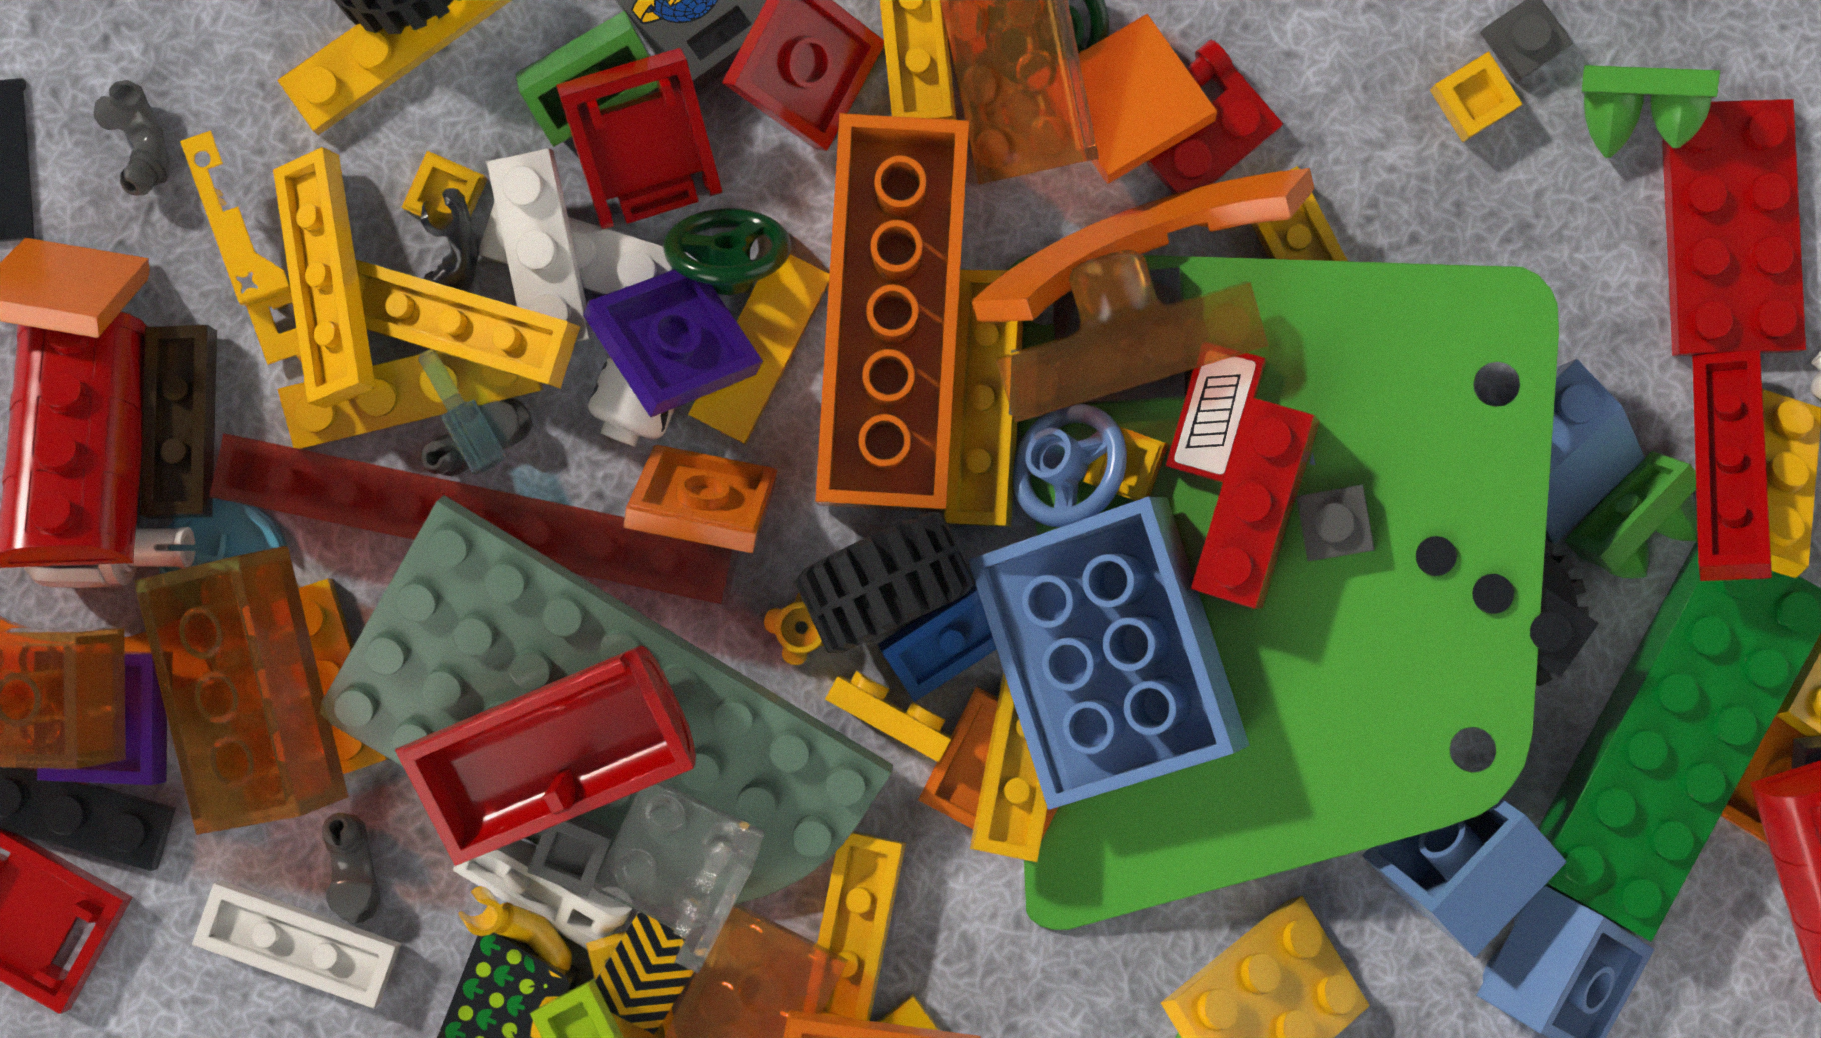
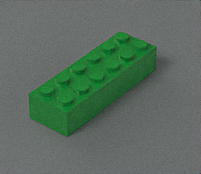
[1538,538,1821,942]

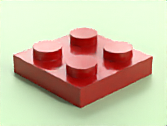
[722,0,884,151]

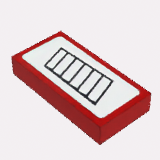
[1165,341,1267,483]

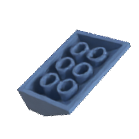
[968,496,1250,810]

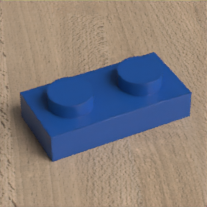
[877,583,997,702]

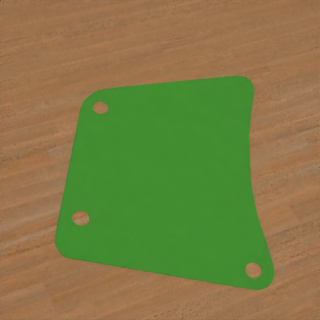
[1007,252,1559,930]

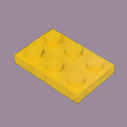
[1161,896,1370,1038]

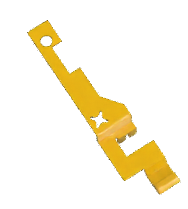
[180,130,302,365]

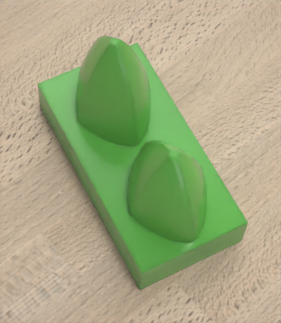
[1581,65,1720,158]
[1564,451,1698,579]

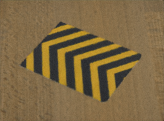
[595,912,707,1035]

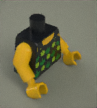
[437,886,581,1038]

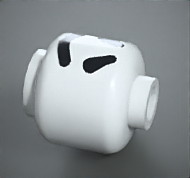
[588,357,675,448]

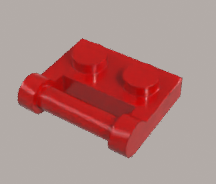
[1146,39,1283,194]

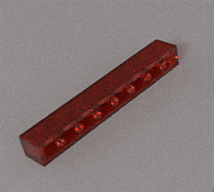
[209,433,739,605]

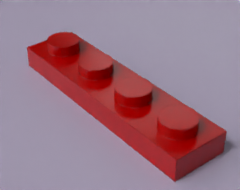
[1692,350,1772,581]

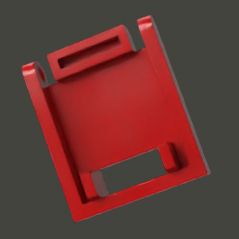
[556,48,723,230]
[0,829,133,1014]

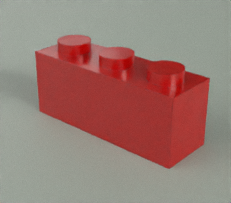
[1191,397,1320,609]

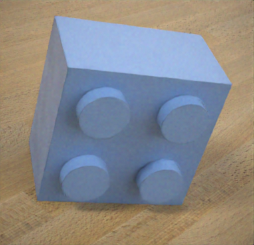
[1362,798,1567,958]

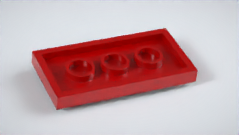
[1662,99,1806,356]

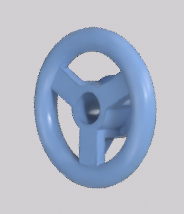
[1013,404,1127,528]

